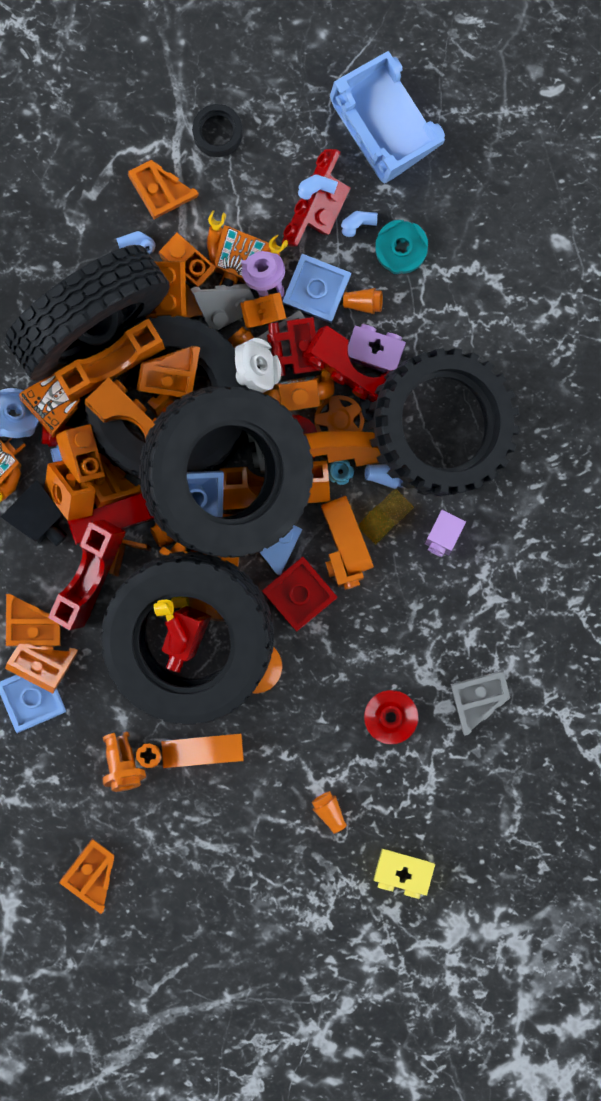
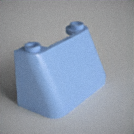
[330,51,445,184]

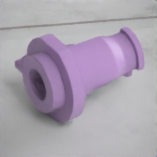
[241,251,285,299]

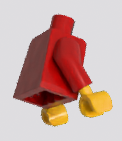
[154,597,211,672]

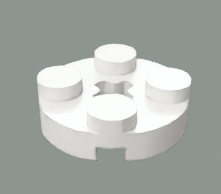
[235,338,281,393]

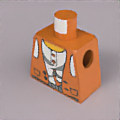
[19,374,81,437]

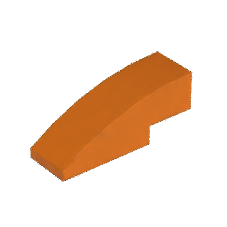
[161,734,244,768]

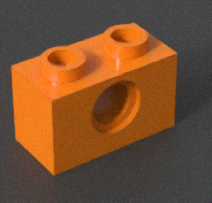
[44,461,96,521]

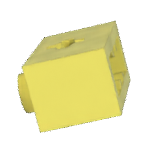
[373,849,435,899]

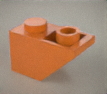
[159,233,217,287]
[55,424,105,483]

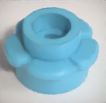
[328,460,354,485]

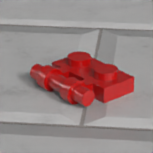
[267,317,319,376]

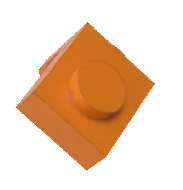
[240,292,287,328]
[325,551,364,590]

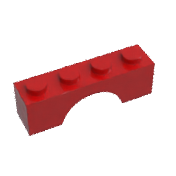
[303,325,392,402]
[48,520,126,630]

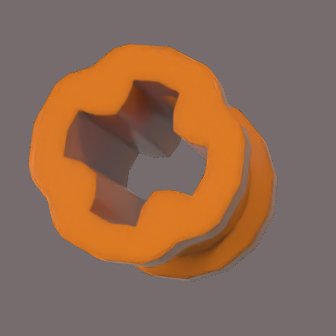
[136,743,162,768]

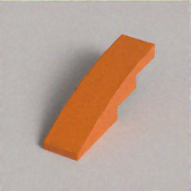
[304,431,381,467]

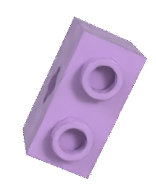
[348,324,406,373]
[425,510,466,557]

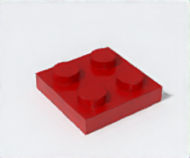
[262,557,338,632]

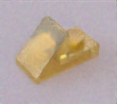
[358,489,414,545]

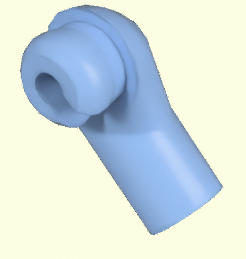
[298,175,338,200]
[341,211,378,237]
[116,231,156,254]

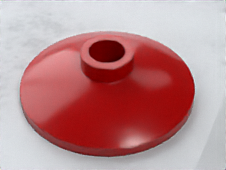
[364,690,418,744]

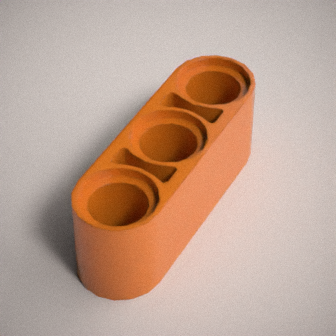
[321,495,374,576]

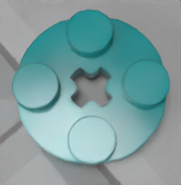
[375,220,428,274]

